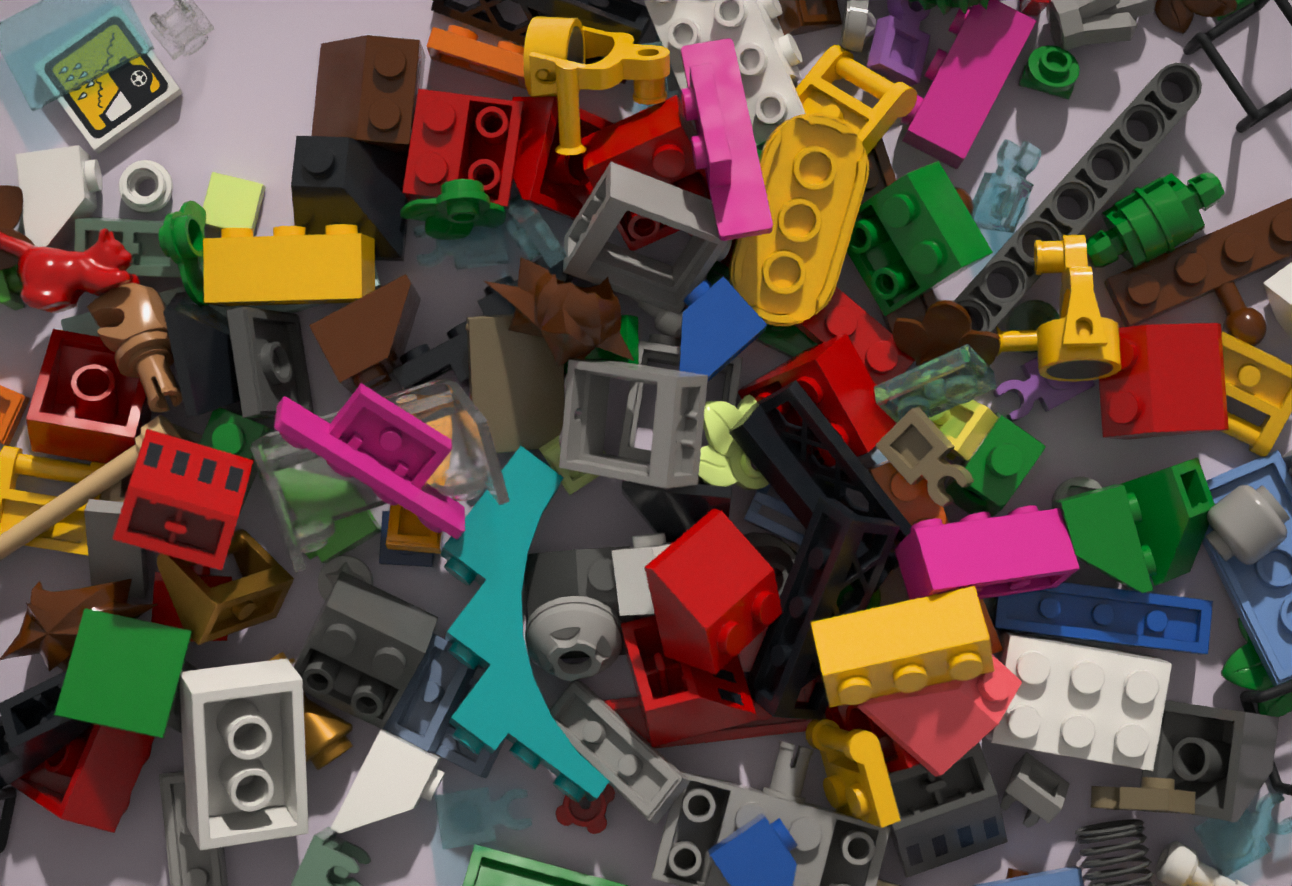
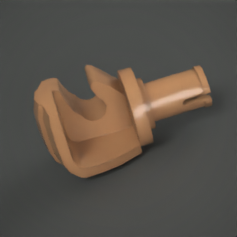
[87,283,183,412]

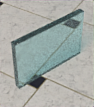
[0,0,155,111]

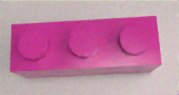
[900,0,1036,169]
[894,505,1080,600]

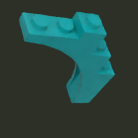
[440,446,610,803]

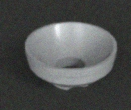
[525,596,623,681]

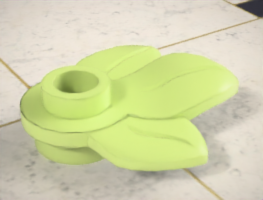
[698,394,769,490]

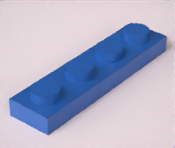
[992,582,1213,655]

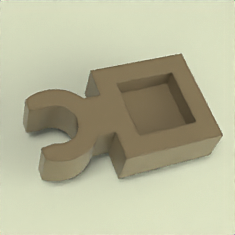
[875,407,974,507]
[1091,777,1195,814]

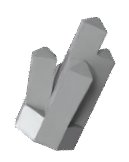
[1046,0,1157,50]

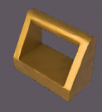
[157,529,294,645]

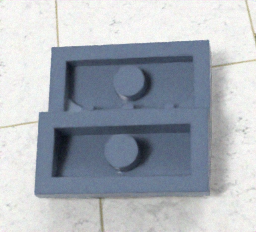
[383,633,506,778]

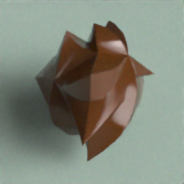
[484,257,634,367]
[0,578,158,672]

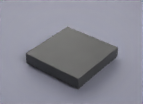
[226,307,314,419]

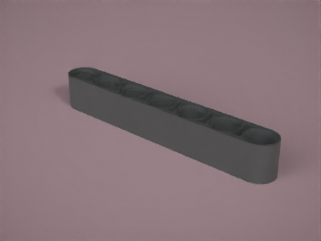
[954,63,1202,332]

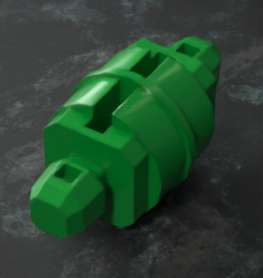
[1086,173,1225,268]

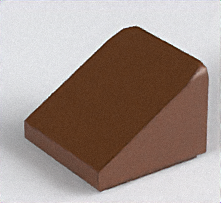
[777,0,842,36]

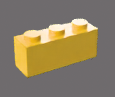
[203,224,375,307]
[811,586,994,707]

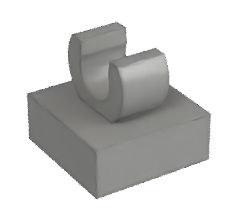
[1000,752,1070,827]

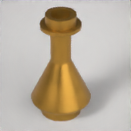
[268,652,353,771]

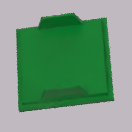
[54,608,192,739]

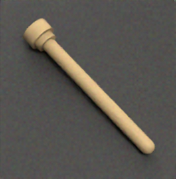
[0,415,182,561]

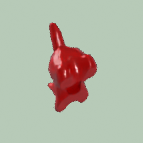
[0,228,140,313]

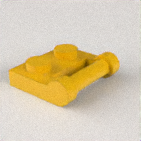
[795,45,917,155]
[1221,332,1292,457]
[0,446,105,556]
[805,718,901,828]

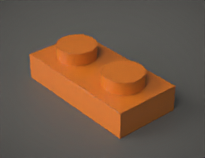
[426,25,527,90]

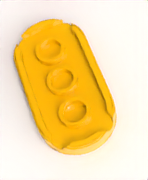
[729,113,869,326]

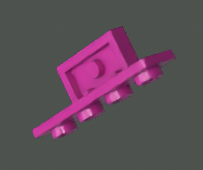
[681,38,773,241]
[274,383,465,539]

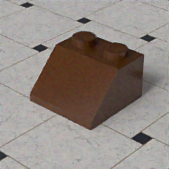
[311,35,426,157]
[309,274,421,394]

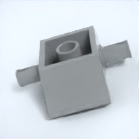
[651,741,891,886]

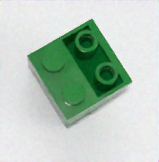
[847,161,993,316]

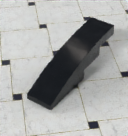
[0,670,92,789]

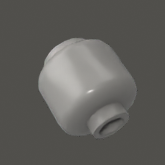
[1205,485,1290,565]

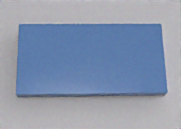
[1202,450,1292,687]

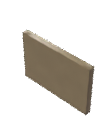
[465,313,565,455]

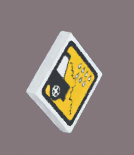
[34,6,183,154]

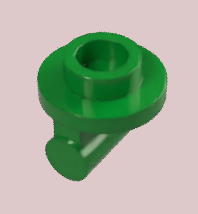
[1018,45,1080,100]

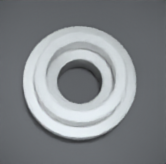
[119,160,173,213]

